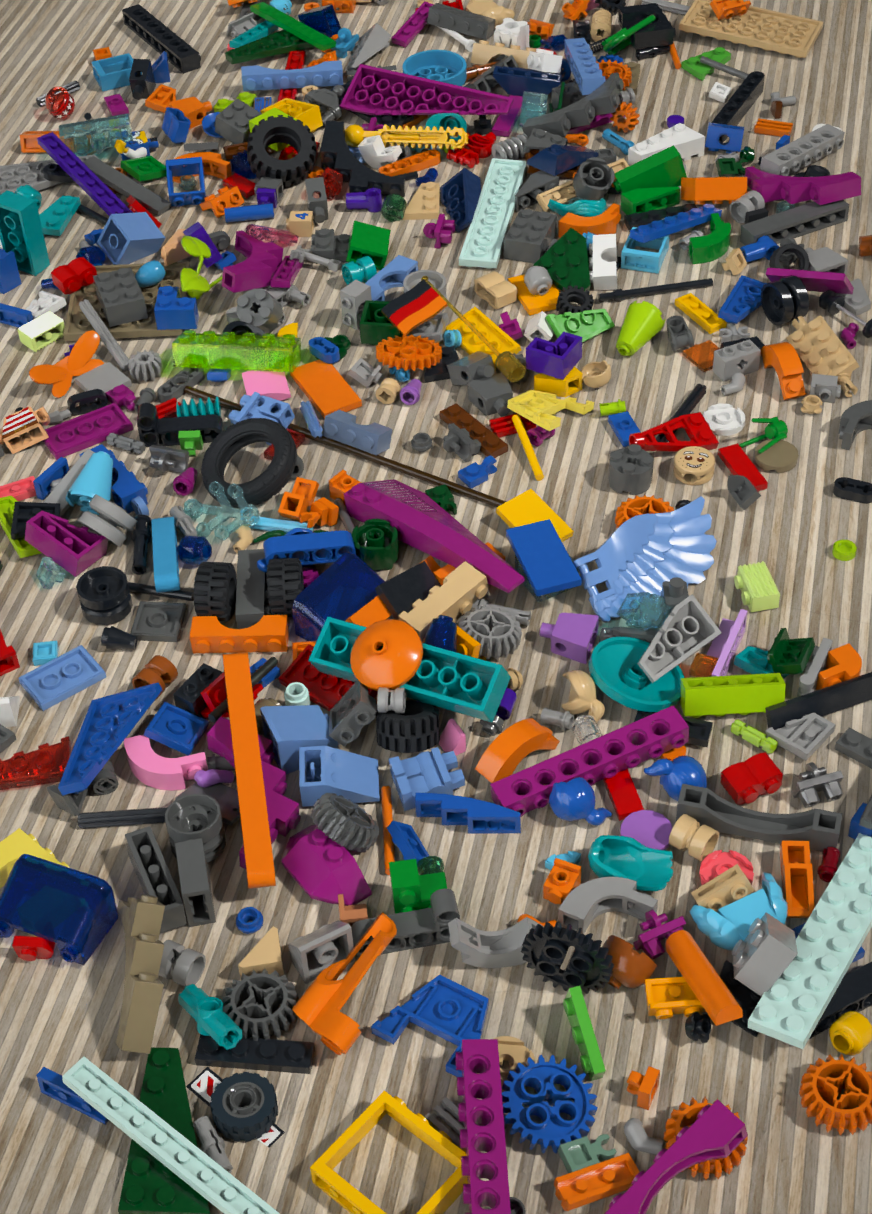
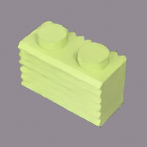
[17,311,65,352]
[734,561,780,612]

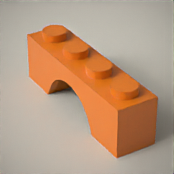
[190,615,289,653]

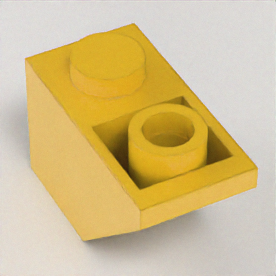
[534,367,583,397]

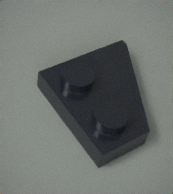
[424,346,463,383]
[11,502,61,540]

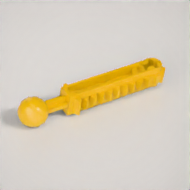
[345,124,469,150]

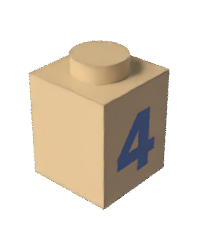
[286,211,314,237]

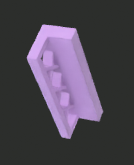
[697,609,748,677]

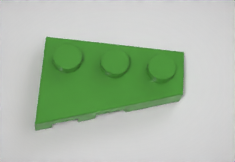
[681,47,731,81]
[545,309,615,343]
[563,986,606,1081]

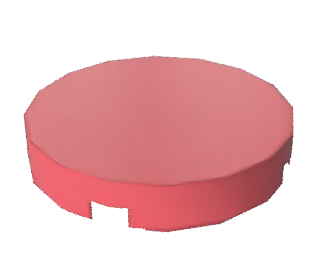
[699,850,754,885]

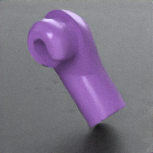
[194,769,234,788]

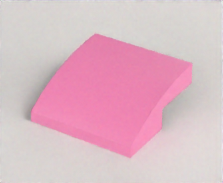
[242,368,291,401]

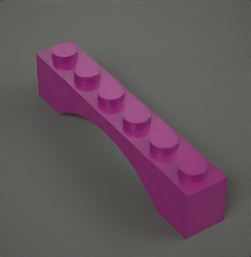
[605,1099,748,1214]

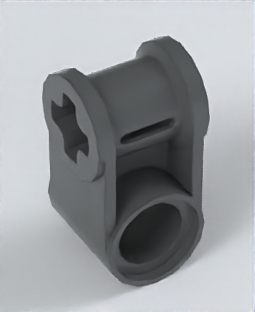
[666,315,694,352]

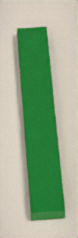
[250,2,336,51]

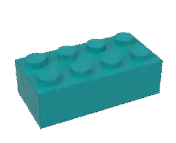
[0,190,50,276]

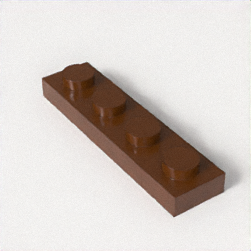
[440,403,508,458]

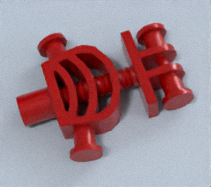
[447,132,496,168]

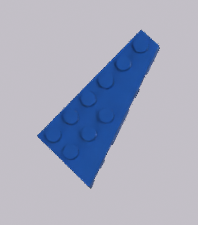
[58,682,162,796]

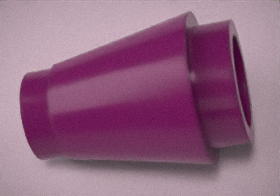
[173,467,198,496]

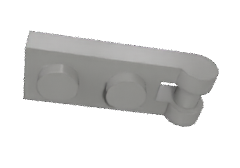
[797,637,833,697]

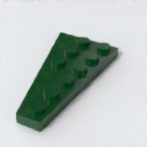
[225,29,315,64]
[118,1047,210,1214]

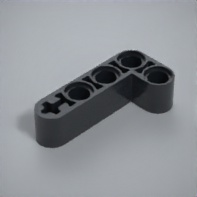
[137,403,223,447]

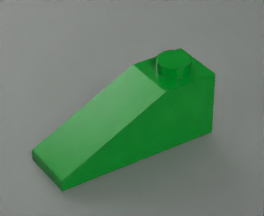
[621,186,680,215]

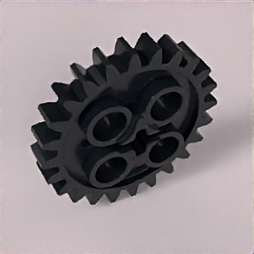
[521,922,614,994]

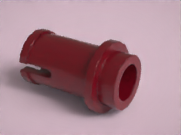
[817,847,840,882]

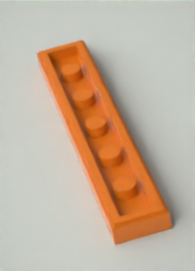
[345,555,441,627]

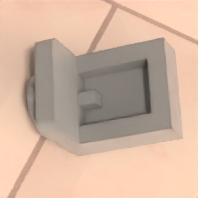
[348,358,384,388]

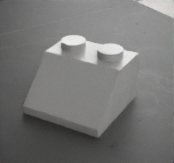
[288,920,355,984]

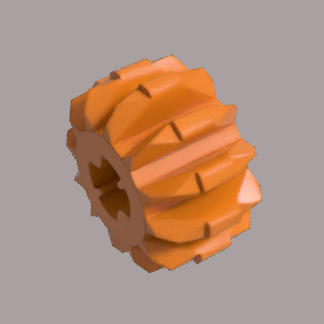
[610,102,640,133]

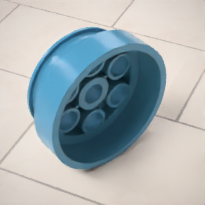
[402,50,467,86]

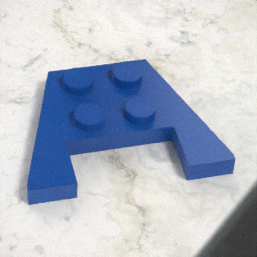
[371,975,489,1077]

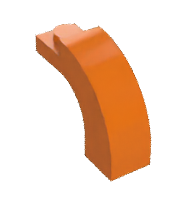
[173,152,232,184]
[558,203,621,238]
[760,342,806,400]
[475,718,560,783]

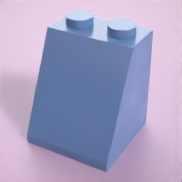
[97,212,165,265]
[260,705,340,774]

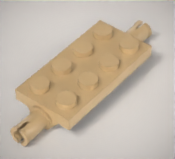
[786,315,859,397]

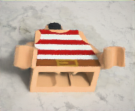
[0,407,50,454]

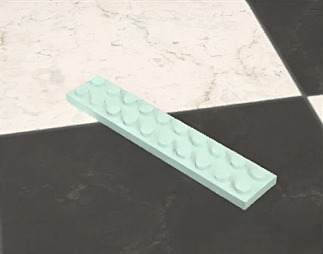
[459,158,527,269]
[748,833,872,1049]

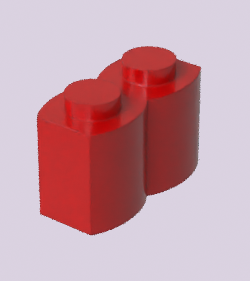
[51,257,97,294]
[720,752,783,805]

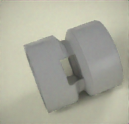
[729,190,765,224]
[159,940,206,987]

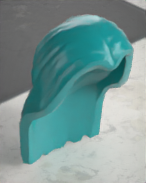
[548,198,607,217]
[588,835,674,891]

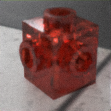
[316,167,343,201]

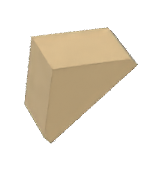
[238,926,284,978]

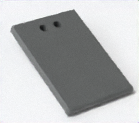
[175,782,240,825]

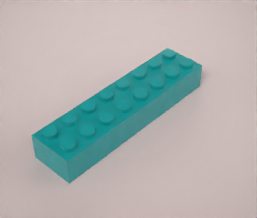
[308,617,511,723]

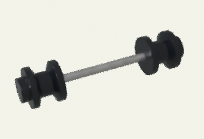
[819,290,872,338]

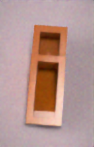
[779,841,814,918]

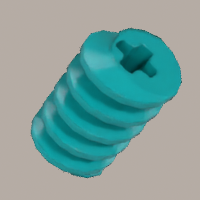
[176,397,221,417]

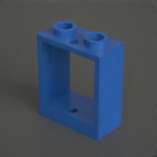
[166,157,206,207]

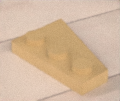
[403,182,440,220]

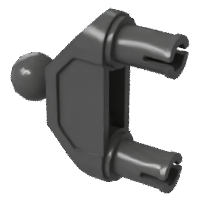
[302,85,345,128]

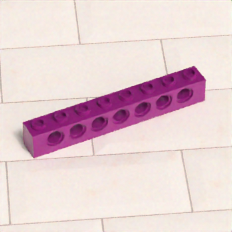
[490,705,689,817]
[456,1039,511,1214]

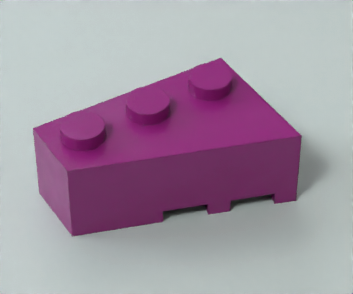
[25,511,108,577]

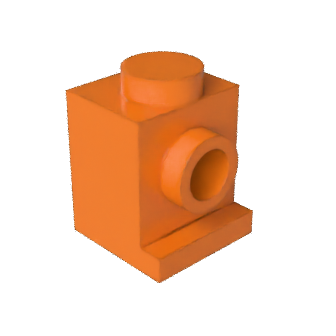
[329,470,362,506]
[543,858,581,904]

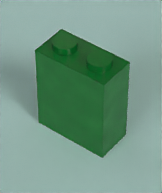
[346,221,391,270]

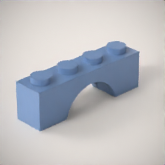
[365,255,418,301]

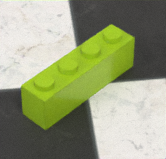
[680,673,786,718]

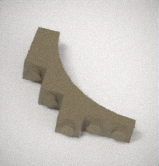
[116,894,165,1054]

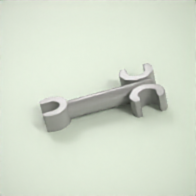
[290,245,342,272]
[718,307,750,343]

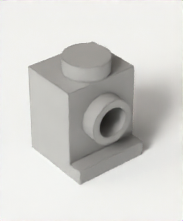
[810,374,841,403]

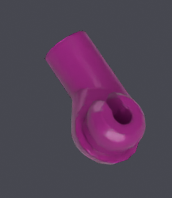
[840,323,859,349]

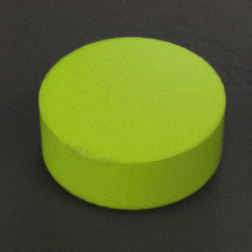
[832,539,857,561]

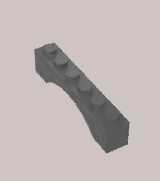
[676,784,842,852]

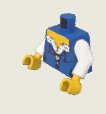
[109,118,159,161]

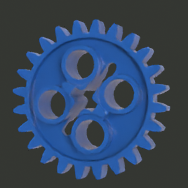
[502,1055,598,1154]

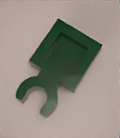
[715,158,747,177]
[425,484,457,515]

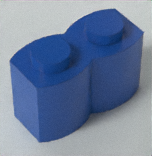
[161,107,191,144]

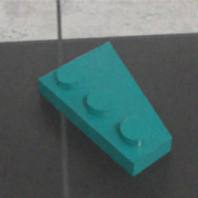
[39,196,81,236]

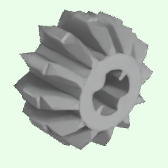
[128,350,163,382]

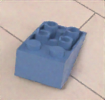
[299,746,380,807]

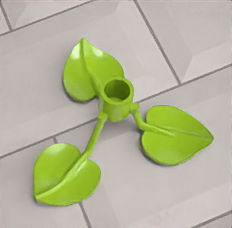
[180,236,222,299]

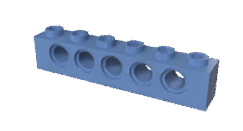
[564,38,606,95]

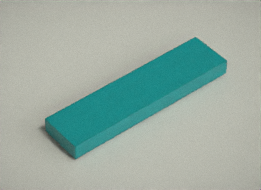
[229,20,279,48]

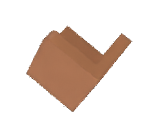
[338,894,368,926]

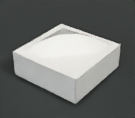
[708,82,731,103]

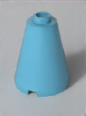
[66,451,113,515]

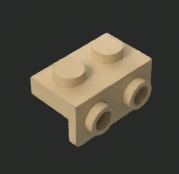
[691,864,755,912]

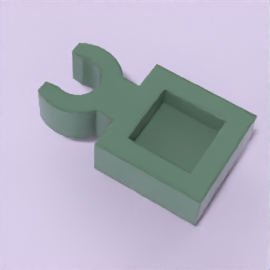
[557,1134,617,1173]

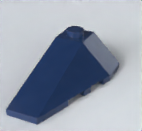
[526,144,599,176]
[440,168,481,233]

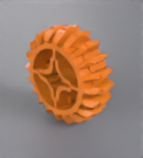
[615,494,674,529]
[799,1054,872,1135]
[664,1096,748,1180]

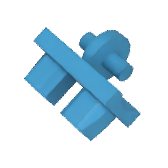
[331,28,359,58]

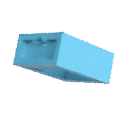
[621,227,670,274]

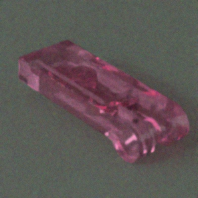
[246,224,299,245]

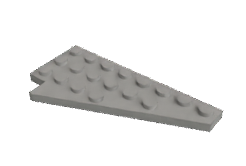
[0,154,99,195]

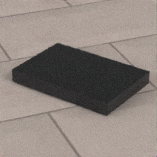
[375,561,441,620]

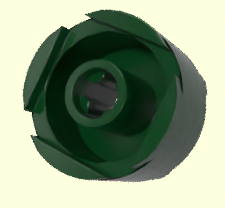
[352,519,399,571]

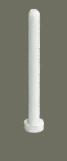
[437,26,476,52]

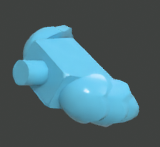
[690,873,788,951]

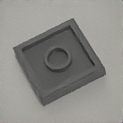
[130,601,187,642]

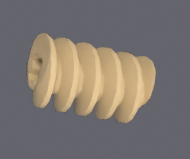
[590,10,612,42]

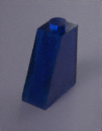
[298,4,341,38]

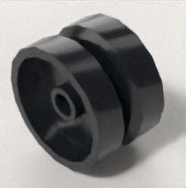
[761,275,809,326]
[76,566,133,625]

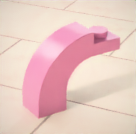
[124,734,208,791]

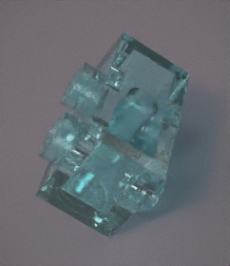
[616,592,671,630]

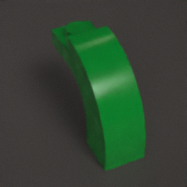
[688,213,731,265]

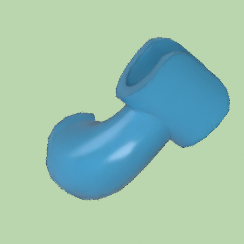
[389,367,411,383]

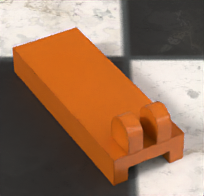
[554,1153,639,1211]

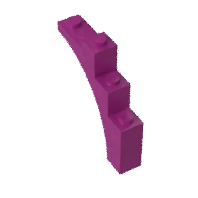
[744,166,861,205]
[222,230,283,293]
[207,717,301,869]

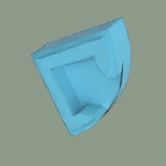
[545,851,581,870]

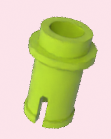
[599,399,626,417]

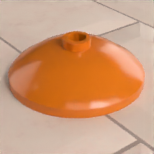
[350,619,423,691]

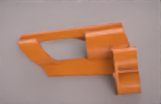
[292,912,397,1056]

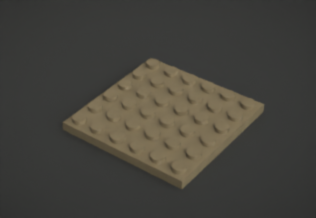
[63,261,191,342]

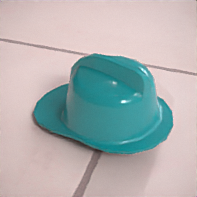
[425,113,467,141]

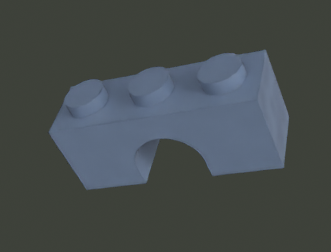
[323,410,392,455]

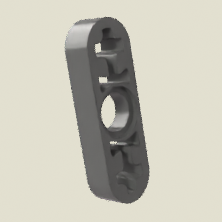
[157,363,205,403]

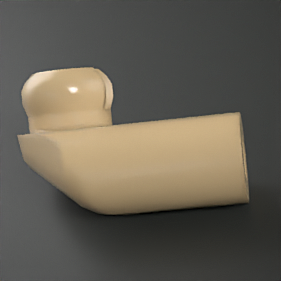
[233,524,253,553]

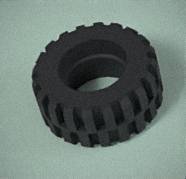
[247,115,316,187]

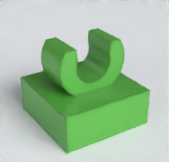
[178,430,203,457]

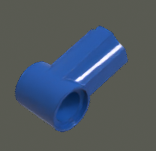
[740,235,779,263]

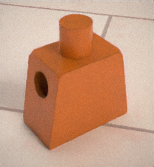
[169,97,212,130]

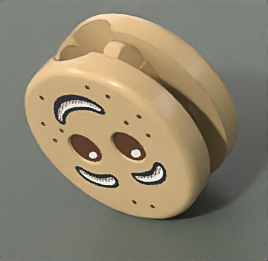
[673,446,715,485]

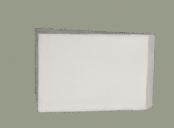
[0,696,20,727]

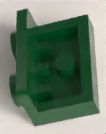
[767,628,815,675]

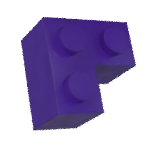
[526,332,582,380]

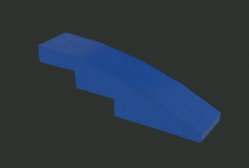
[415,793,521,834]

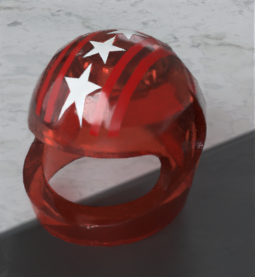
[45,87,75,119]

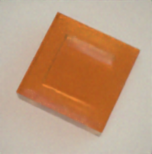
[689,653,719,677]

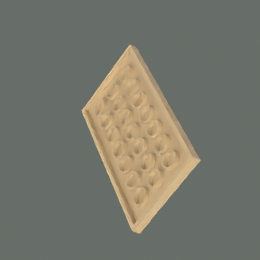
[679,0,824,58]

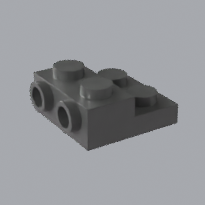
[311,228,350,264]
[329,680,377,747]

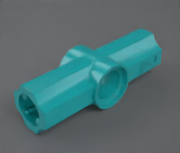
[178,984,242,1050]

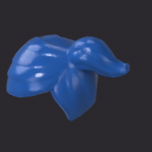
[644,756,707,801]
[549,777,612,825]

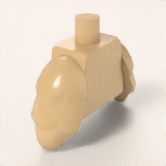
[466,0,515,29]

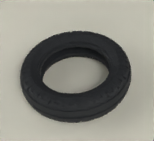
[201,418,297,508]

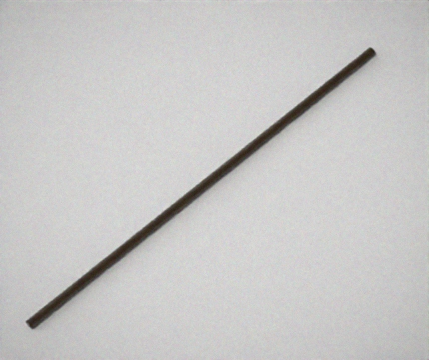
[184,386,506,507]

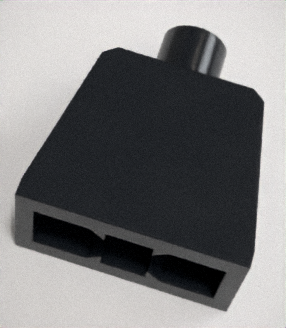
[129,59,156,100]

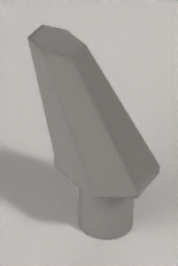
[48,409,71,424]

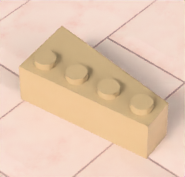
[398,561,489,647]

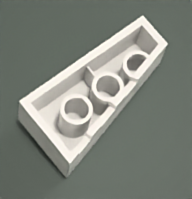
[628,123,705,166]

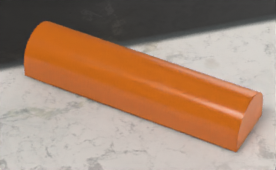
[665,930,743,1026]

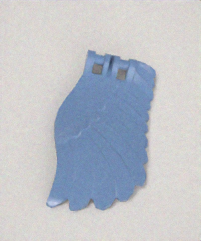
[573,496,717,622]

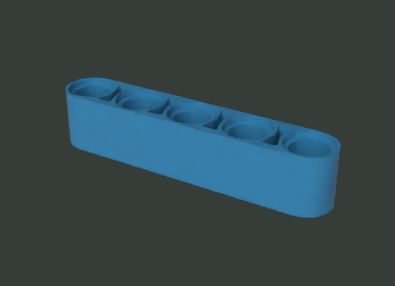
[151,516,180,593]

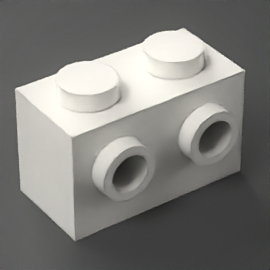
[527,48,563,74]

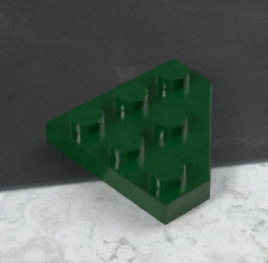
[533,228,590,292]

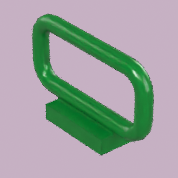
[602,15,656,55]

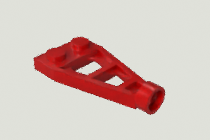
[629,412,719,452]

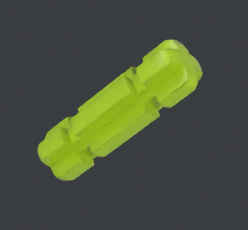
[730,719,778,754]

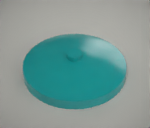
[589,637,685,712]

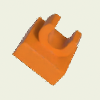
[626,1066,660,1110]

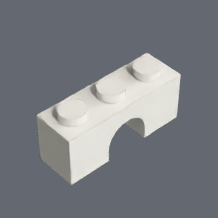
[589,234,617,291]

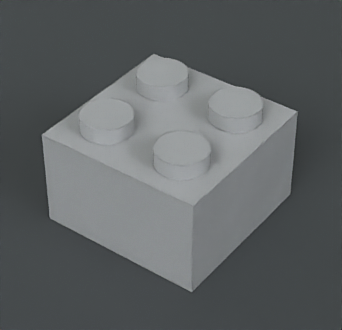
[732,912,798,997]

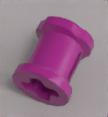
[527,426,555,447]

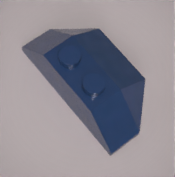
[493,66,562,100]

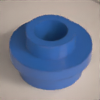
[236,907,264,934]

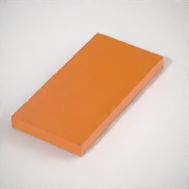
[289,359,362,419]

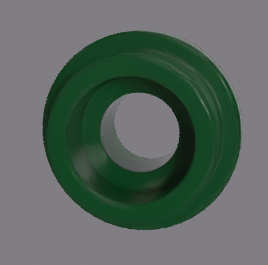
[739,146,755,165]

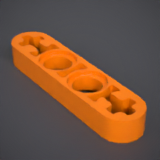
[378,149,441,177]

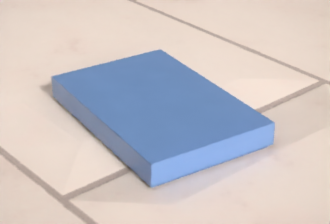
[18,645,106,711]

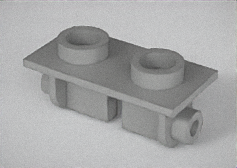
[227,12,259,38]

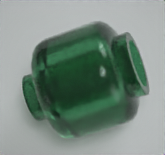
[381,194,407,222]

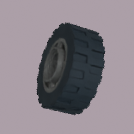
[210,1072,278,1142]

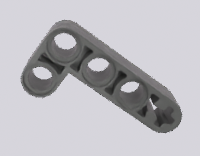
[351,889,460,957]

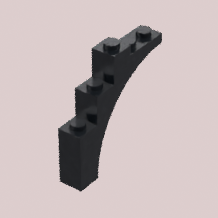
[320,121,406,197]

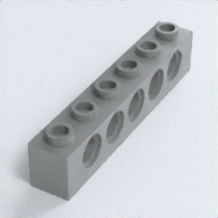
[759,124,845,176]

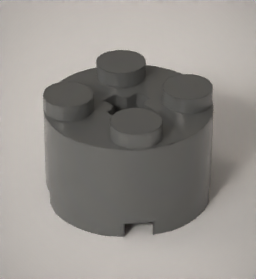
[573,157,615,200]
[237,288,283,334]
[608,444,654,495]

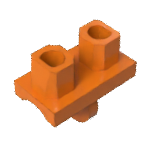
[562,0,590,21]
[527,19,555,41]

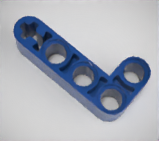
[263,530,356,578]

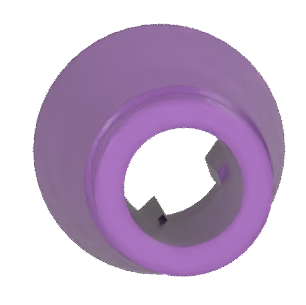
[400,379,422,405]

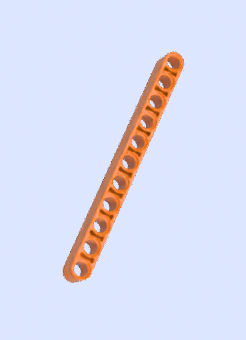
[223,652,276,889]

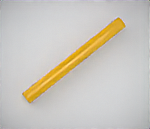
[512,414,544,481]

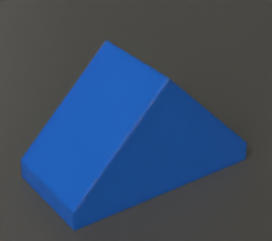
[152,51,170,83]

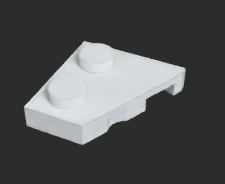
[25,291,67,320]

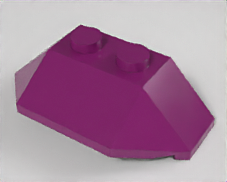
[281,825,372,906]

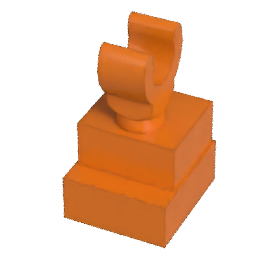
[300,497,339,528]

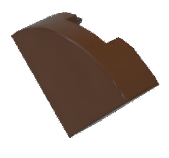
[770,101,783,119]

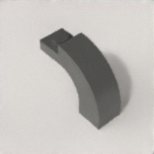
[838,400,872,450]

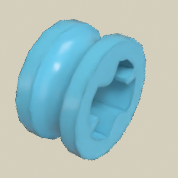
[443,329,462,348]

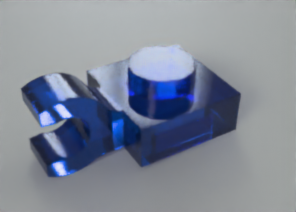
[540,34,567,51]

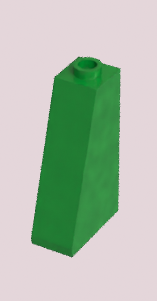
[613,145,687,194]

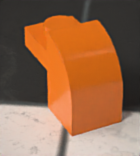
[278,477,319,522]
[816,643,862,690]

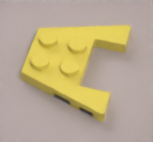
[507,390,594,431]

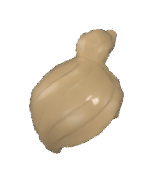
[562,670,605,729]

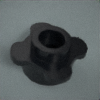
[685,1012,711,1043]

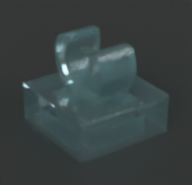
[36,557,66,589]

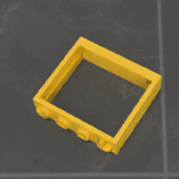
[310,1091,468,1214]

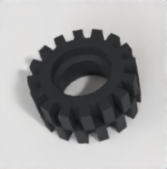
[556,285,594,315]

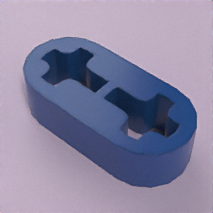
[309,337,340,364]

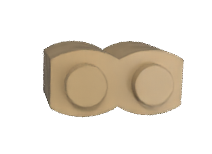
[475,271,517,310]

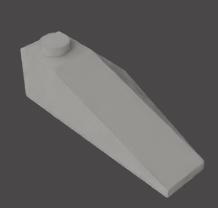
[343,23,391,76]
[637,594,722,683]

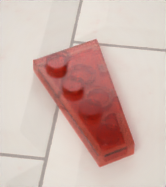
[0,736,71,790]

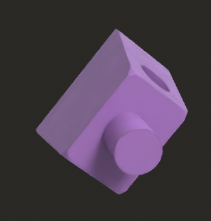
[540,613,599,664]

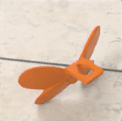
[29,330,104,398]

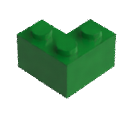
[389,859,447,914]

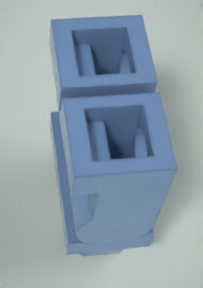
[228,392,295,447]
[389,747,465,811]

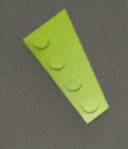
[0,496,42,558]

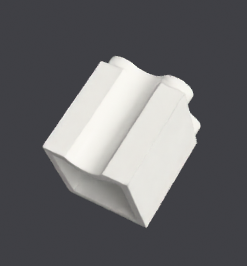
[494,18,529,60]

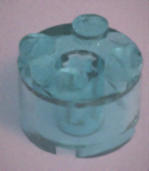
[519,91,548,127]

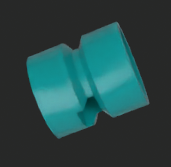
[341,256,377,285]

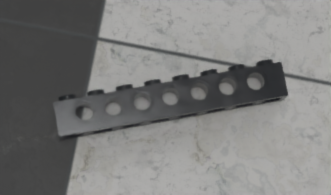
[122,4,201,74]

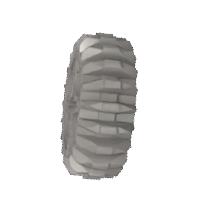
[458,606,522,660]

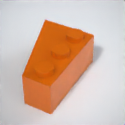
[681,177,747,204]

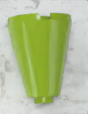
[616,301,665,356]

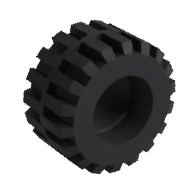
[267,558,305,617]
[194,562,237,622]
[376,700,440,753]

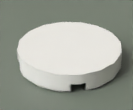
[703,403,745,436]

